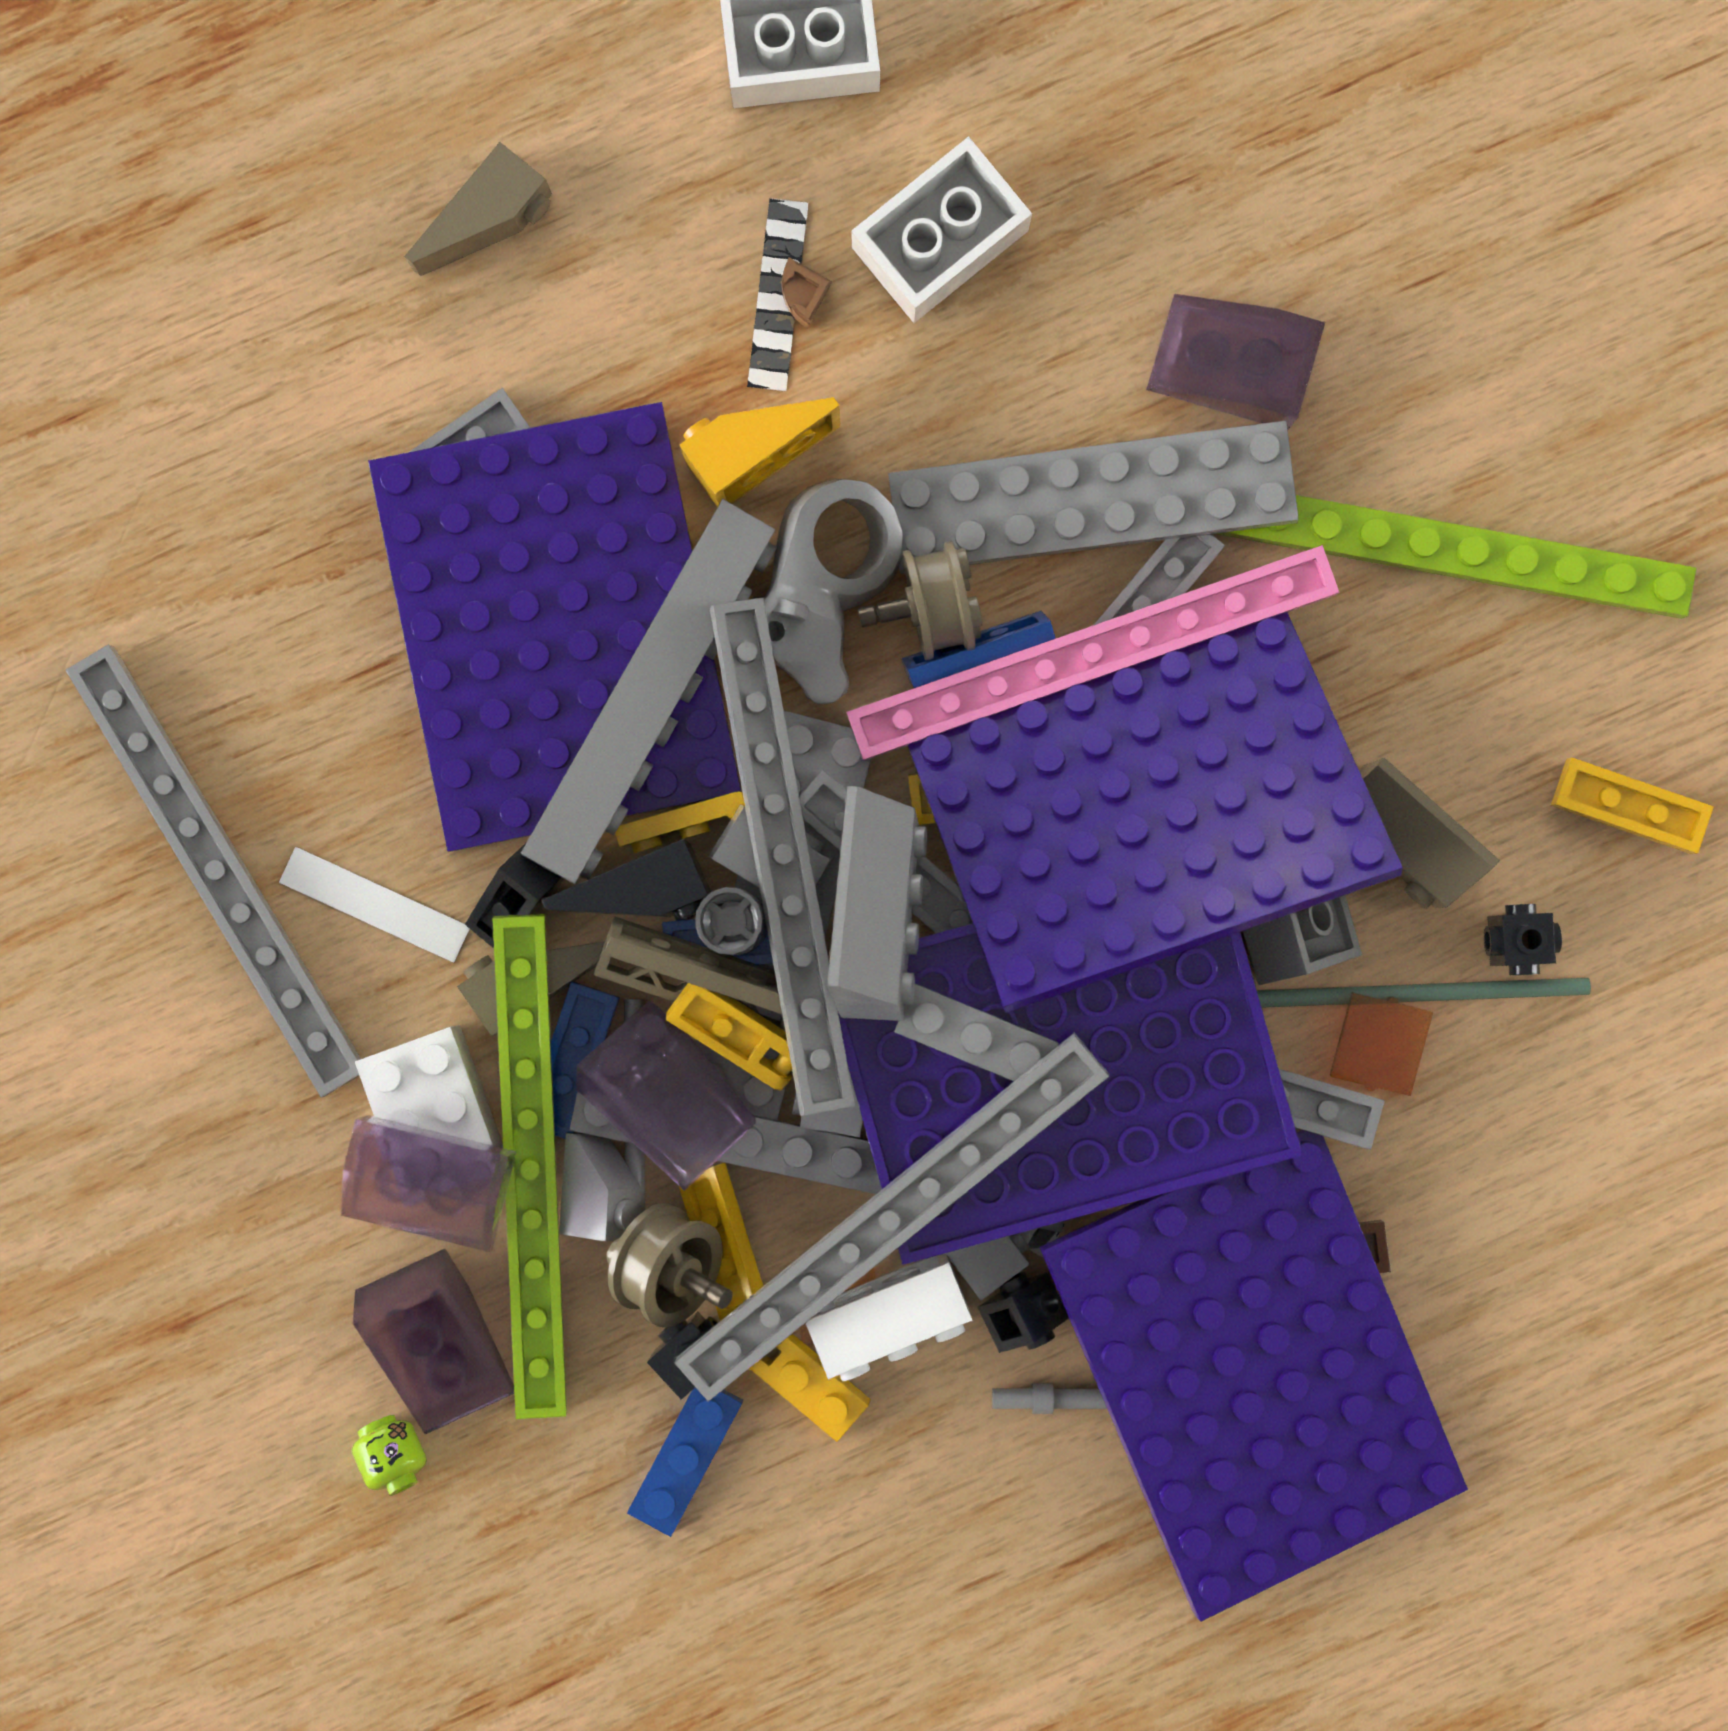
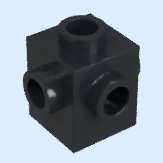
[1484,904,1562,975]
[978,1272,1069,1353]
[647,1311,719,1400]

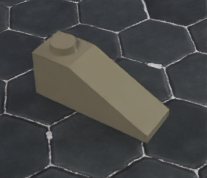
[404,142,552,276]
[457,942,605,1036]

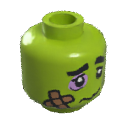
[352,1415,427,1496]

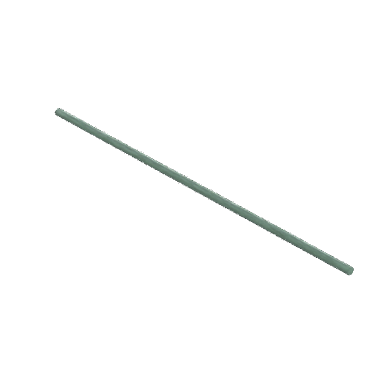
[1257,978,1591,1008]

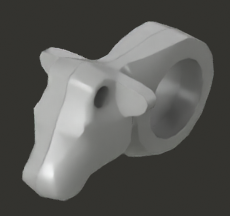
[753,479,903,705]

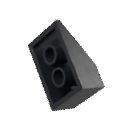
[542,839,711,922]

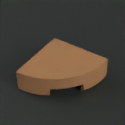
[782,257,832,328]

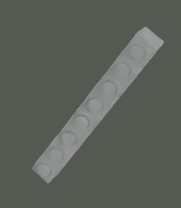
[521,499,777,884]

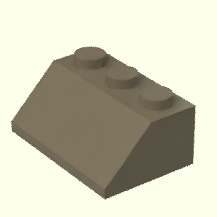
[1359,758,1500,909]

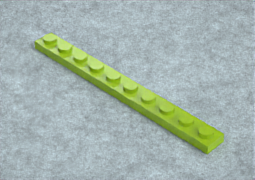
[1215,495,1696,619]
[493,914,567,1419]

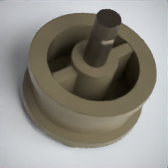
[858,541,982,660]
[607,1203,733,1328]

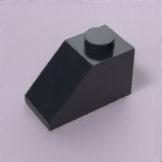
[465,842,564,948]

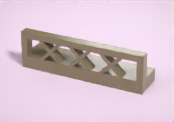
[594,916,785,1031]

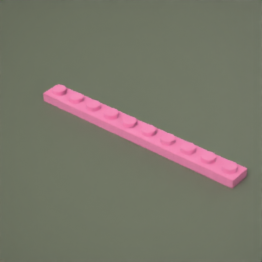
[847,545,1339,761]

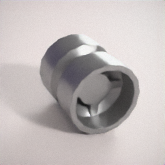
[695,887,767,955]

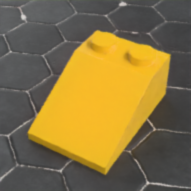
[679,397,841,508]

